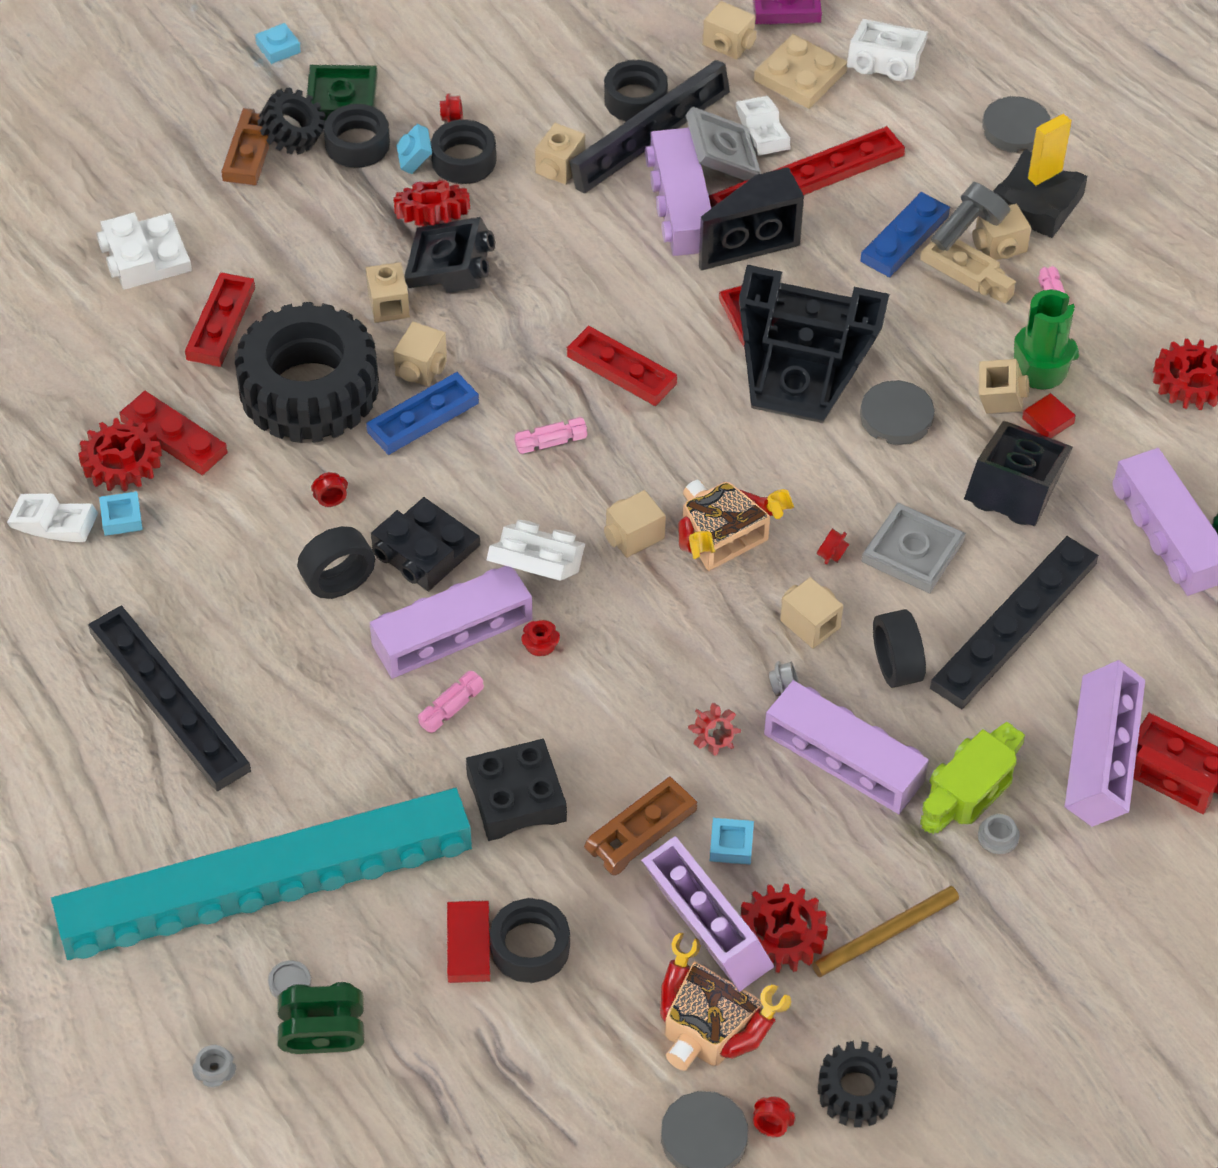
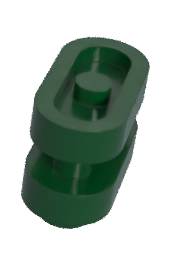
[277,982,364,1054]

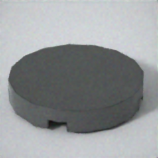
[982,96,1051,153]
[860,380,935,445]
[661,1091,748,1168]

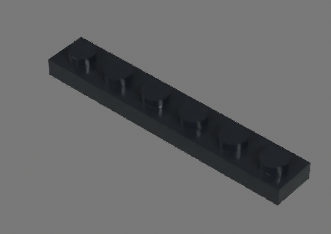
[569,60,730,194]
[930,536,1099,710]
[88,605,251,792]

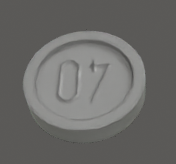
[268,960,311,998]

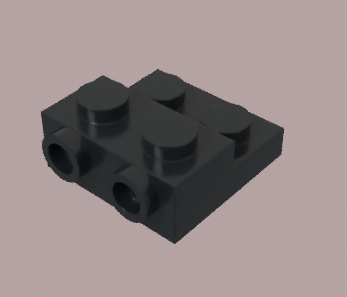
[404,217,496,293]
[371,497,480,592]

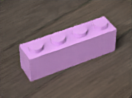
[645,128,711,256]
[1113,448,1218,596]
[369,566,533,679]
[1064,660,1145,827]
[764,680,929,814]
[642,836,774,992]

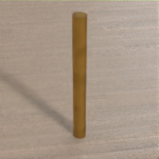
[812,885,959,977]

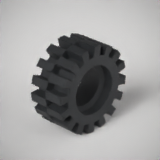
[258,88,326,155]
[818,1041,898,1128]

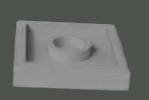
[686,107,761,181]
[862,502,966,594]

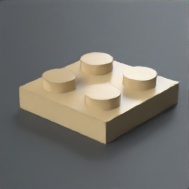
[754,34,847,109]

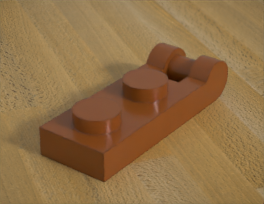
[221,108,270,186]
[584,776,697,876]

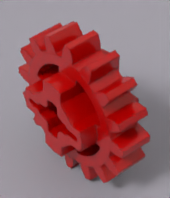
[393,180,471,227]
[1153,338,1218,410]
[78,418,162,492]
[740,884,828,973]

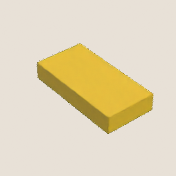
[1028,113,1072,185]

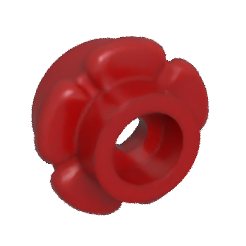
[440,93,463,122]
[311,472,348,507]
[816,528,850,565]
[521,620,560,656]
[753,1096,795,1137]

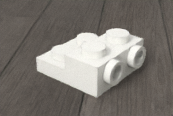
[846,19,928,81]
[96,212,192,290]
[486,520,585,581]

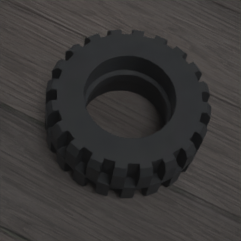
[235,302,379,443]

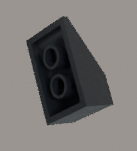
[699,167,804,271]
[964,420,1073,527]

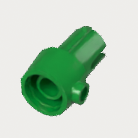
[1014,289,1079,390]

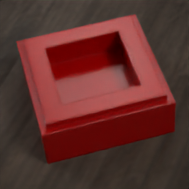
[1022,393,1076,438]

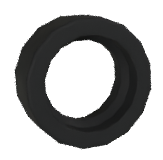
[604,60,668,121]
[324,104,390,168]
[430,119,497,184]
[297,526,376,599]
[873,609,926,688]
[490,898,570,983]

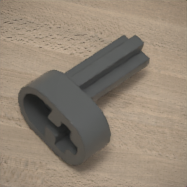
[931,182,1010,252]

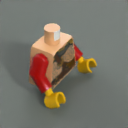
[678,480,794,571]
[660,933,791,1071]

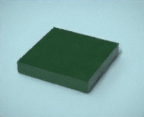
[306,64,378,121]

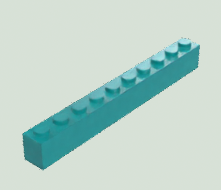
[51,787,472,961]

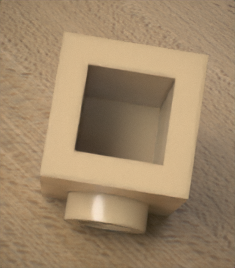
[703,1,757,60]
[535,123,585,185]
[972,203,1031,260]
[365,262,410,323]
[393,321,447,387]
[979,359,1029,414]
[604,490,666,558]
[780,577,843,649]

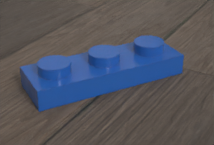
[860,192,950,278]
[366,372,479,455]

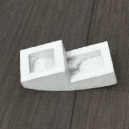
[736,96,790,156]
[7,494,98,542]

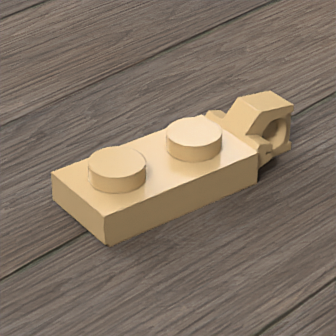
[920,239,1016,304]

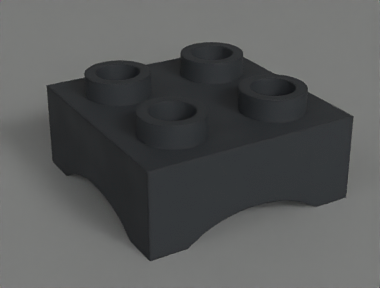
[993,149,1088,238]
[466,738,567,841]

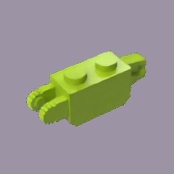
[920,722,1025,834]

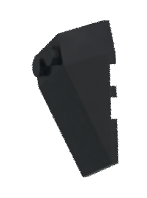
[739,264,890,423]

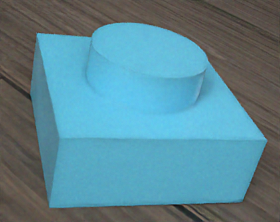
[255,23,301,64]
[397,124,432,174]
[99,491,143,536]
[710,818,754,865]

